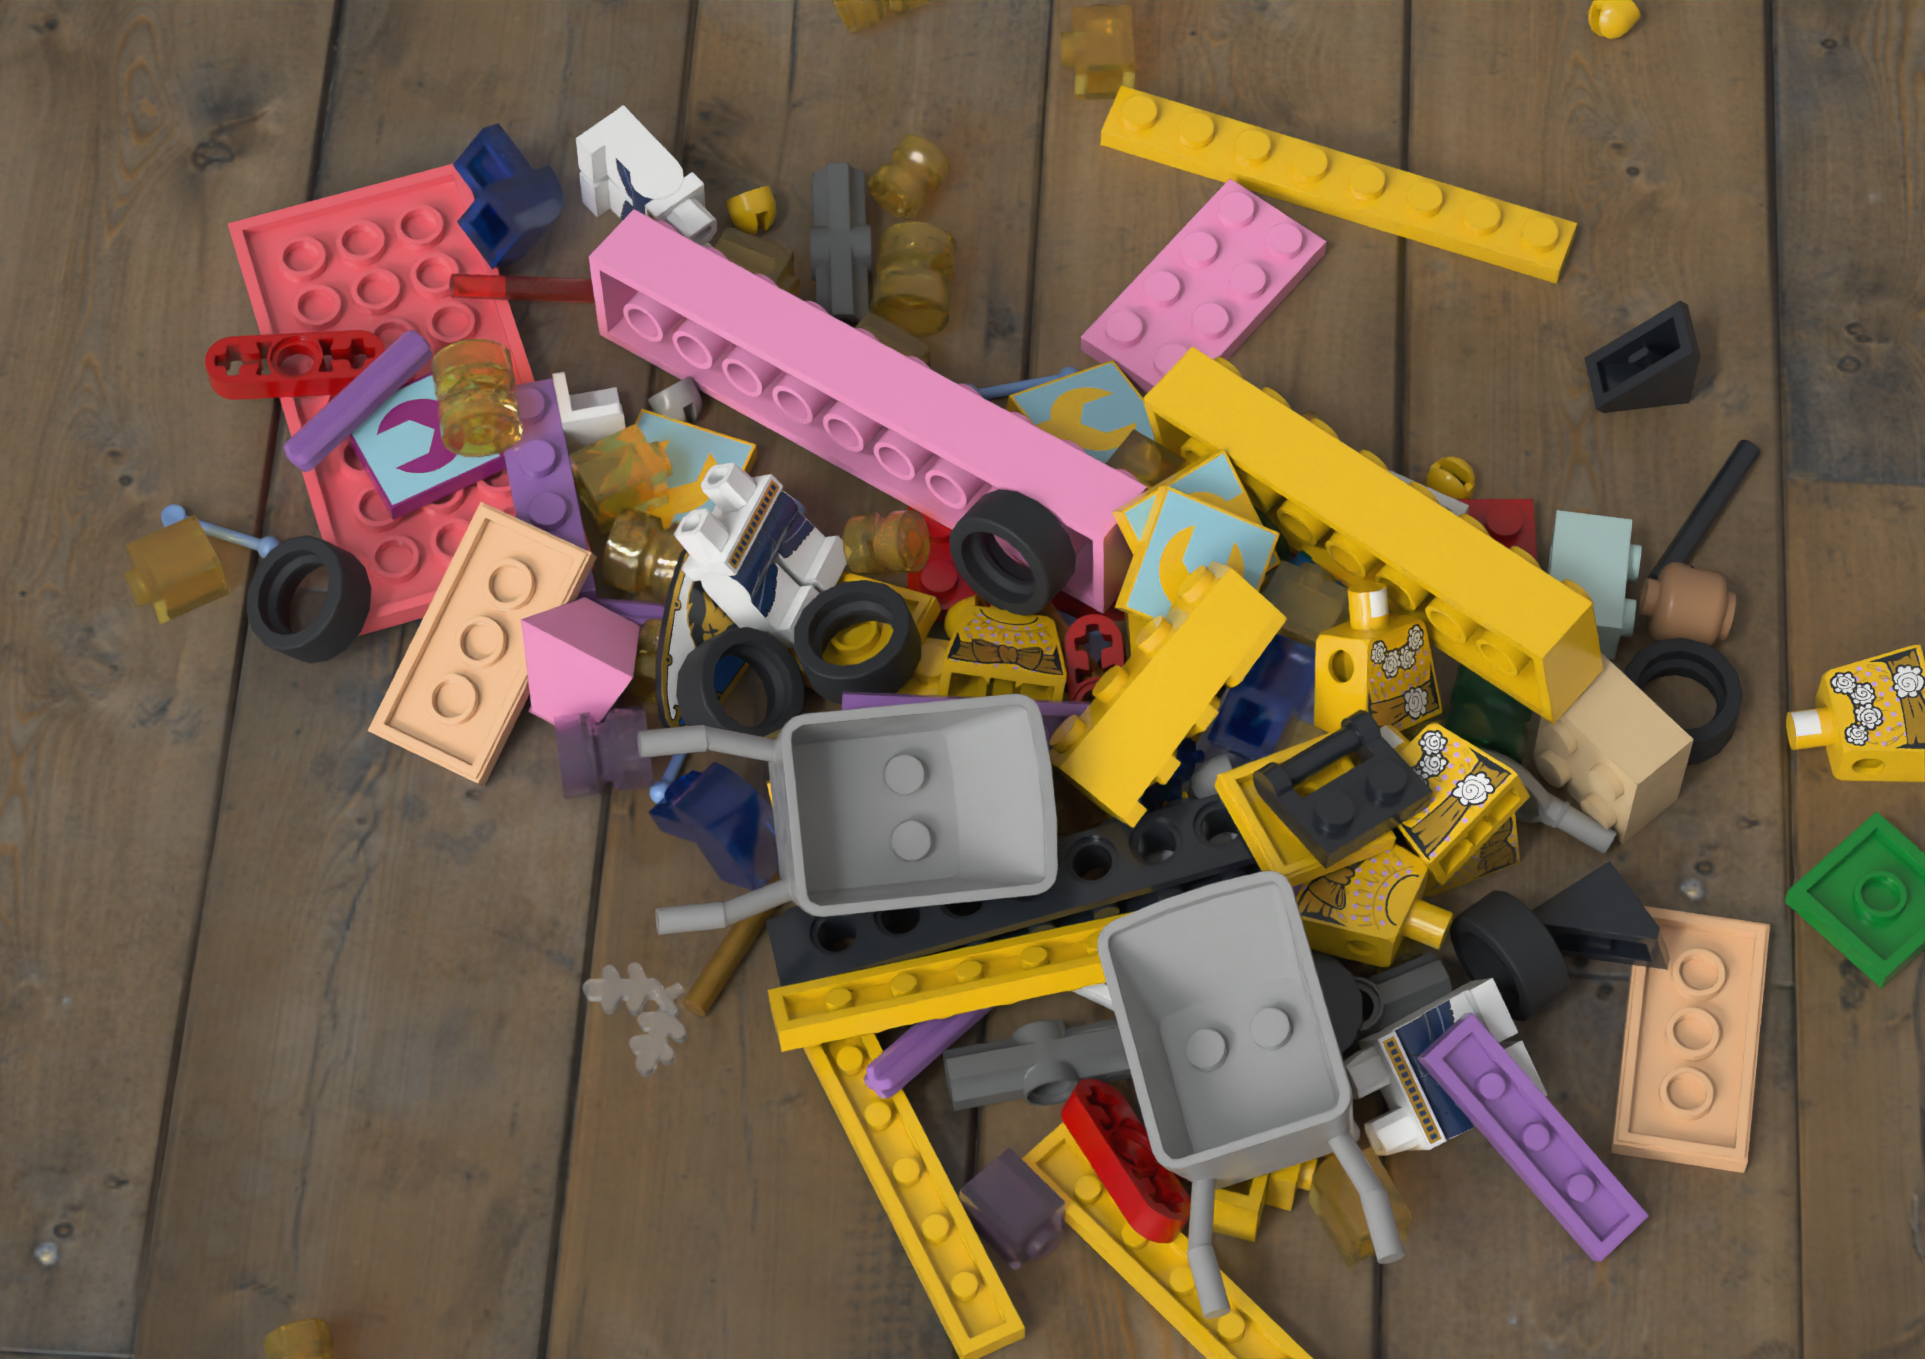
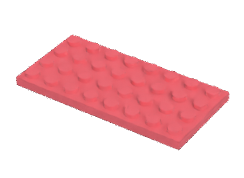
[228,161,595,636]

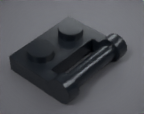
[1253,709,1433,869]

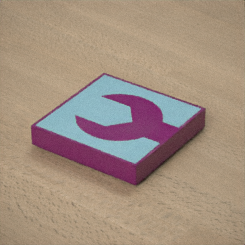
[346,364,506,520]

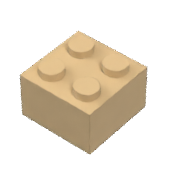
[1532,653,1694,845]

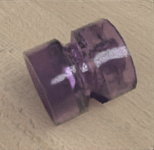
[554,705,655,799]

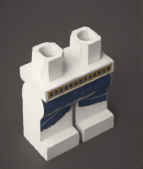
[576,105,717,247]
[674,462,853,648]
[1344,978,1547,1156]

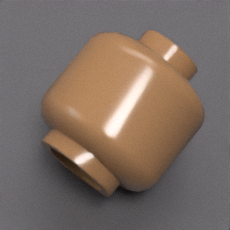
[1637,562,1736,647]

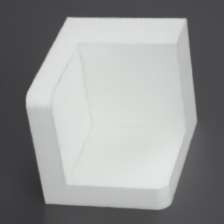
[552,372,627,462]

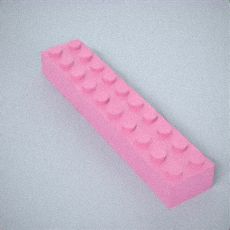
[589,209,1147,614]

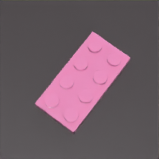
[1080,179,1326,395]

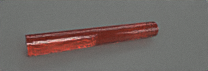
[449,273,595,303]

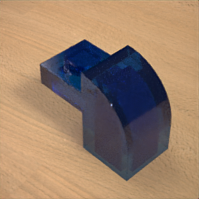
[453,123,564,269]
[1207,633,1316,762]
[648,762,779,891]

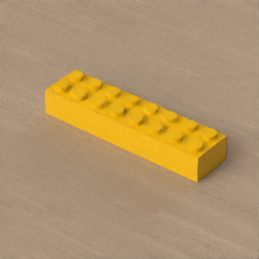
[1143,346,1603,724]

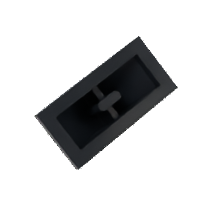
[1584,301,1700,413]
[1531,861,1670,970]

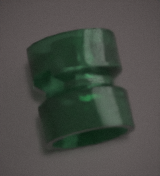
[1444,664,1532,764]

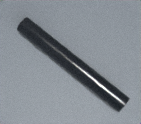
[1647,440,1760,580]

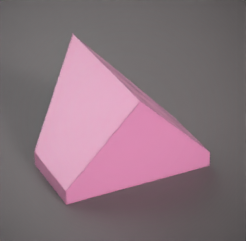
[521,597,640,740]

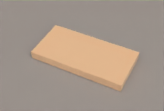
[368,502,597,786]
[1611,906,1770,1173]

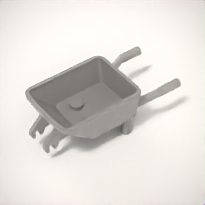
[638,694,1058,935]
[1098,871,1405,1319]

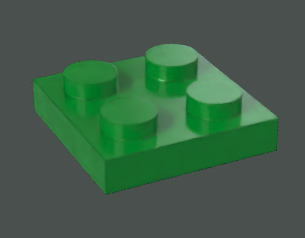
[1784,811,1925,988]

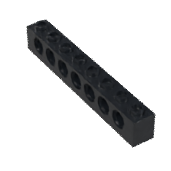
[766,794,1262,987]

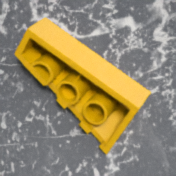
[1049,561,1287,828]

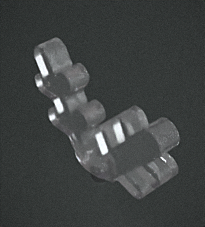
[583,962,688,1077]

